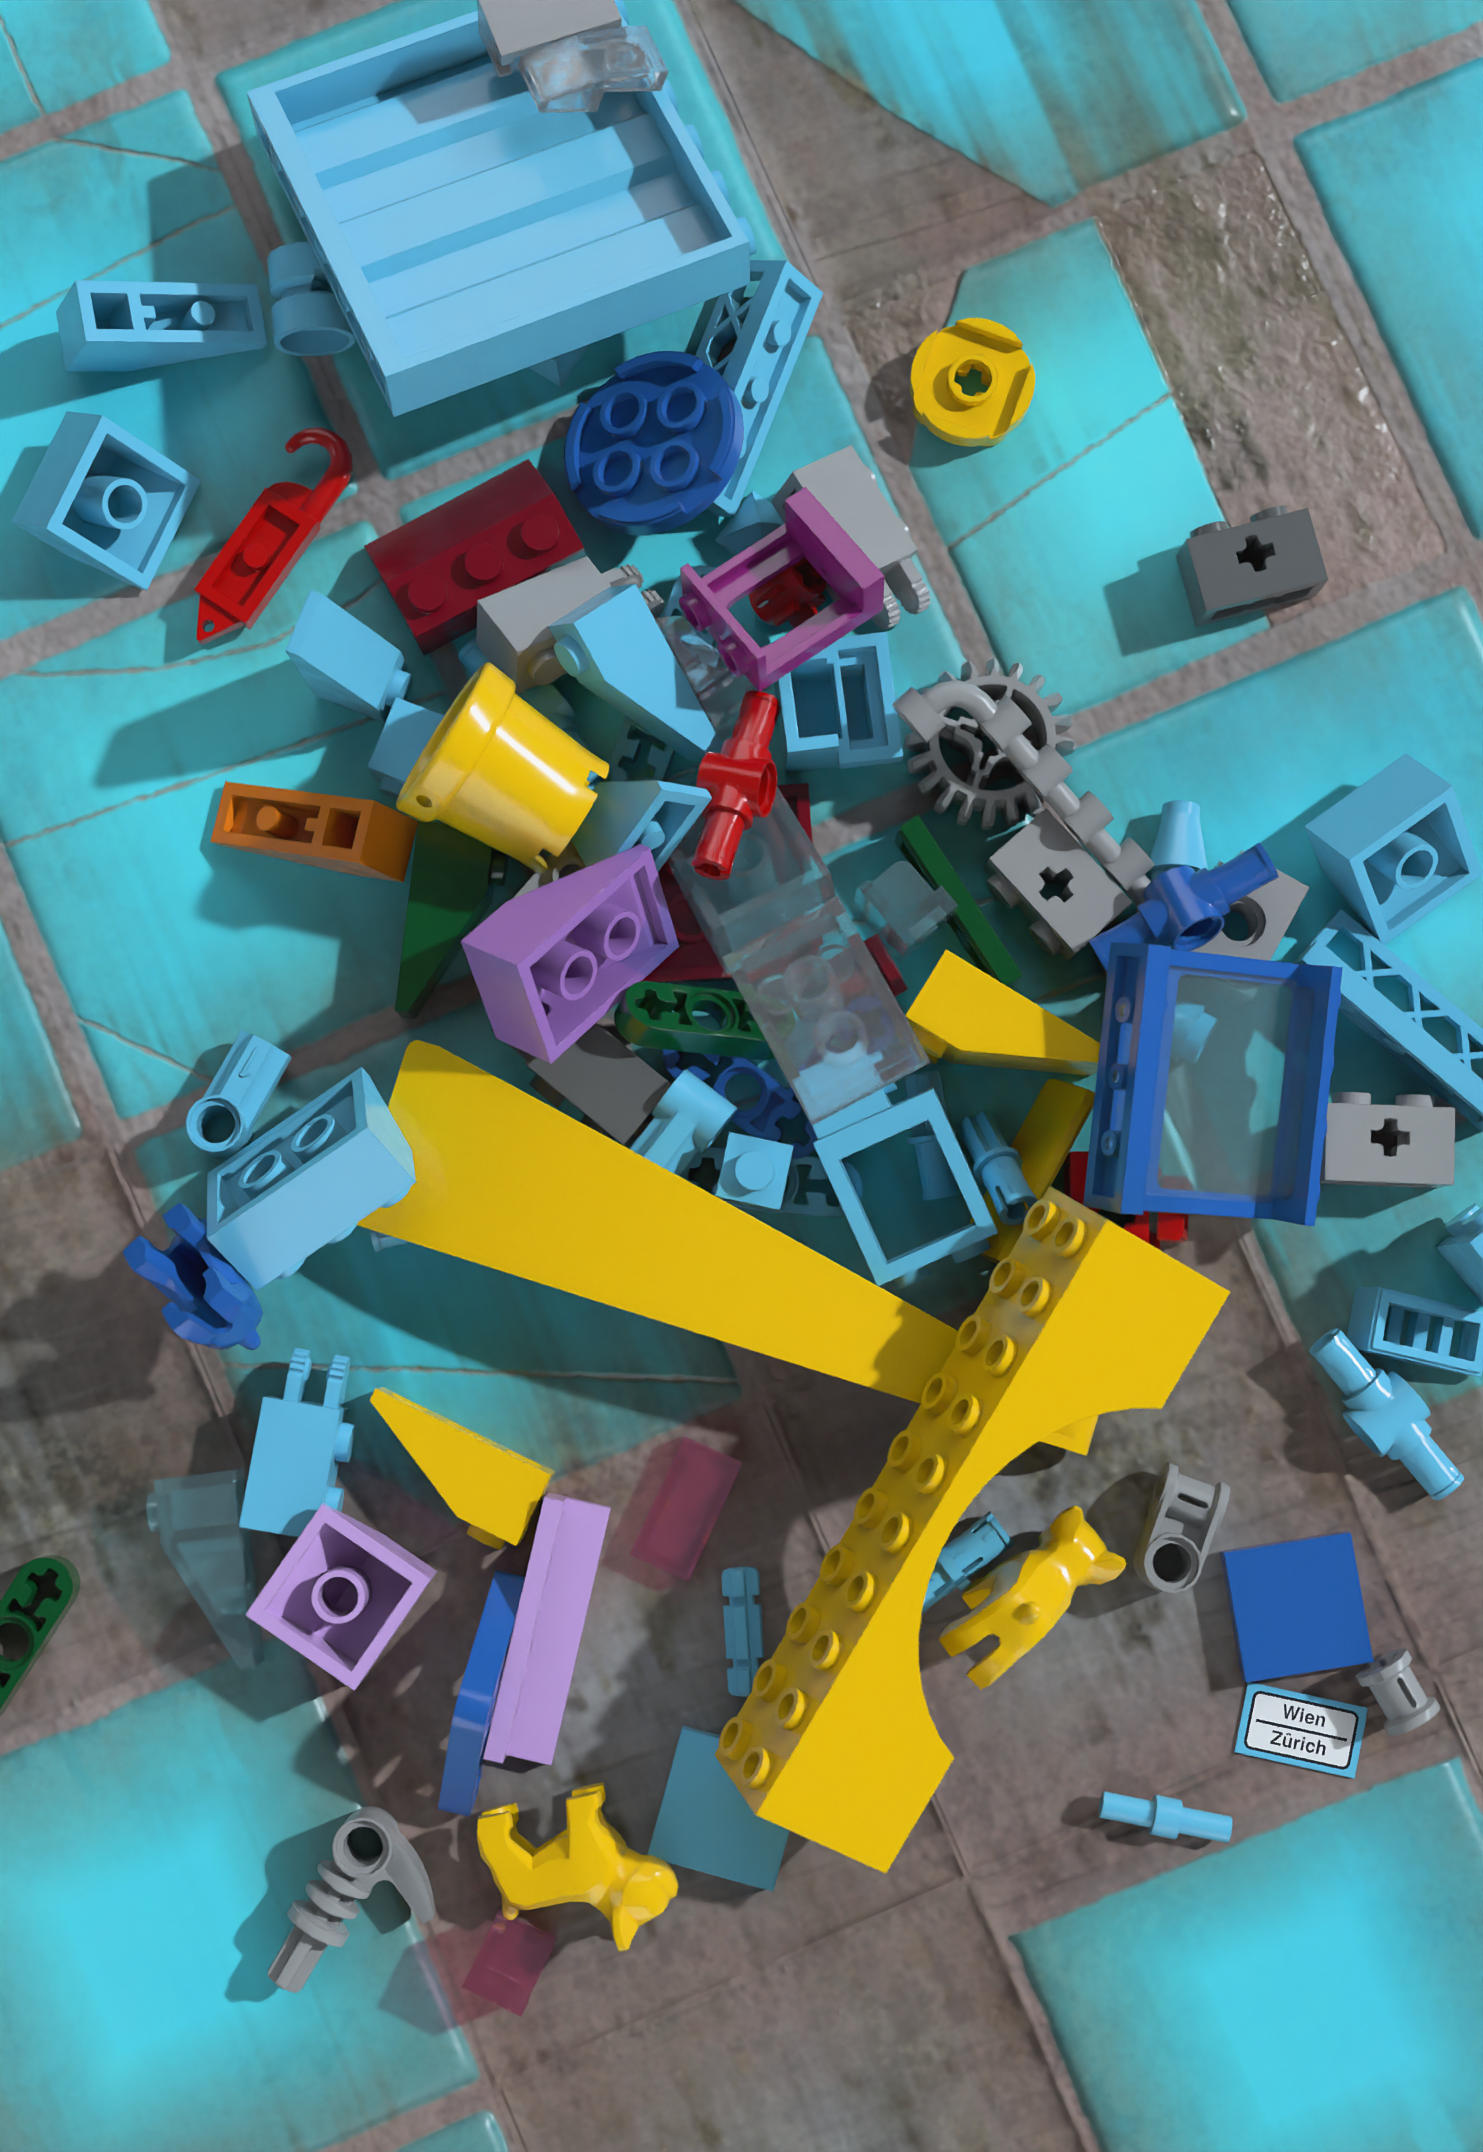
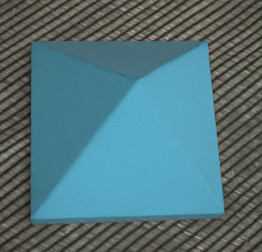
[716,490,785,556]

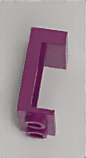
[679,487,884,692]

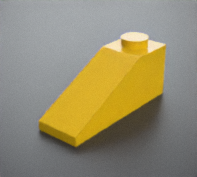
[370,1387,555,1550]

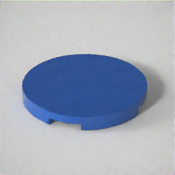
[564,351,744,535]

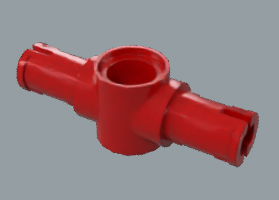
[692,691,781,880]

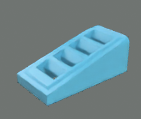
[1346,1287,1483,1377]

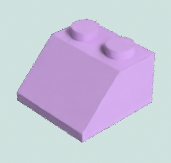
[245,1503,437,1691]

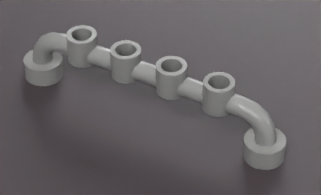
[892,680,1155,929]

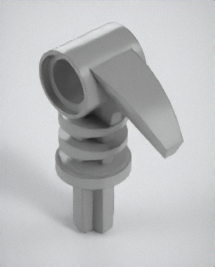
[268,1806,435,1993]

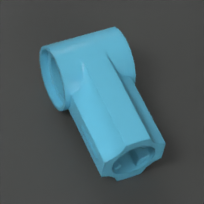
[186,1030,292,1160]
[629,1069,738,1177]

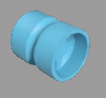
[267,241,356,357]

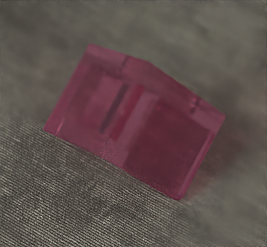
[462,1909,557,2016]

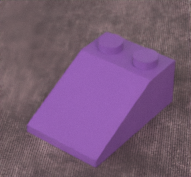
[461,844,679,1064]

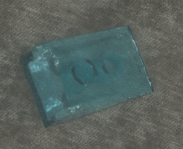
[663,762,841,973]

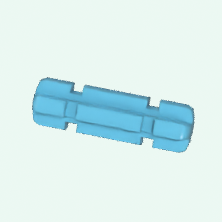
[721,1566,764,1697]

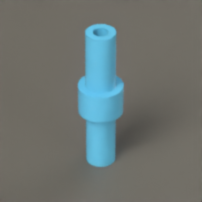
[1098,1791,1232,1843]

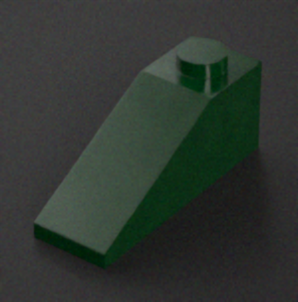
[395,821,508,1019]

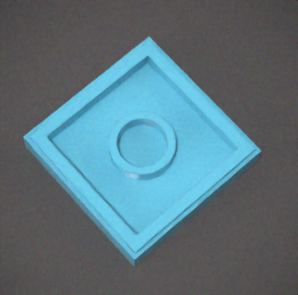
[648,1725,790,1892]

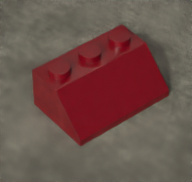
[364,459,586,656]

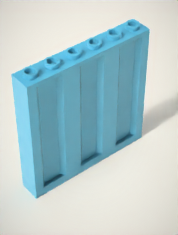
[247,0,756,417]

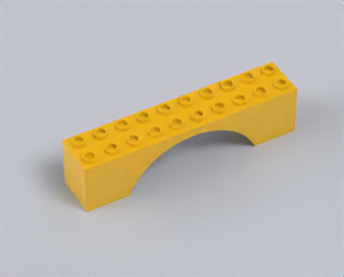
[714,1186,1230,1874]

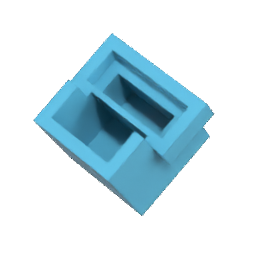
[774,632,903,773]

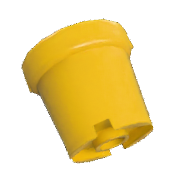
[396,663,609,874]

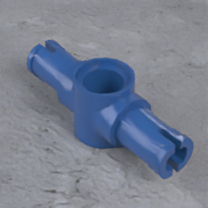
[1089,842,1279,973]

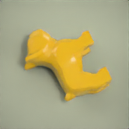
[939,1505,1126,1690]
[477,1782,678,1952]

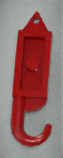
[194,427,353,645]

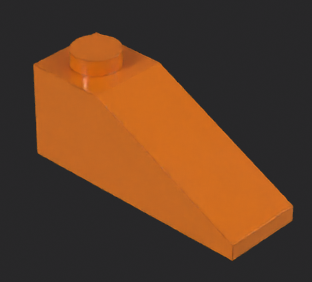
[210,781,418,882]

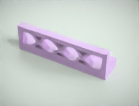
[483,1493,611,1765]

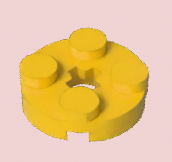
[909,317,1035,447]

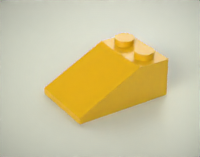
[899,949,1100,1076]

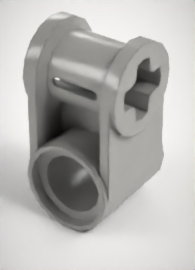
[1133,1462,1230,1593]

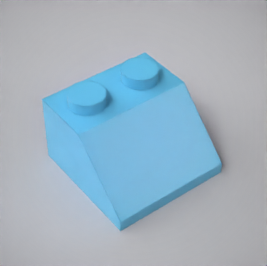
[11,411,201,591]
[1305,754,1482,945]

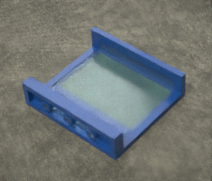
[1083,942,1343,1226]

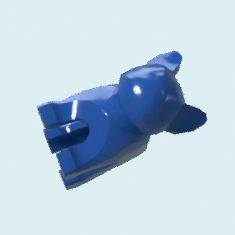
[123,1203,263,1350]

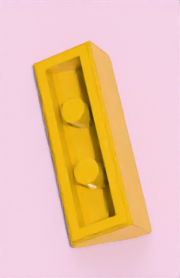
[968,1079,1095,1265]

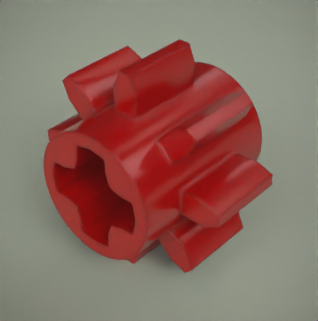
[749,557,826,628]

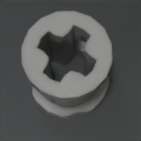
[1355,1648,1440,1736]

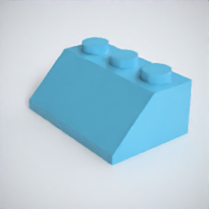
[207,1067,416,1291]

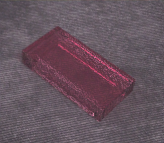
[630,1435,742,1582]

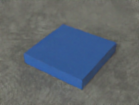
[1220,1531,1374,1682]

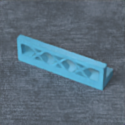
[695,260,823,518]
[1293,909,1483,1132]

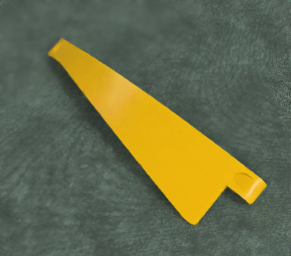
[357,1040,1099,1456]

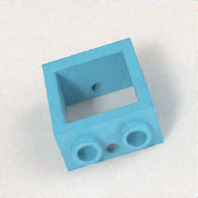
[813,1087,998,1290]

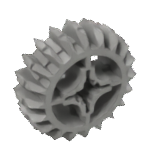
[904,658,1076,830]

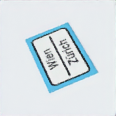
[1234,1682,1368,1779]

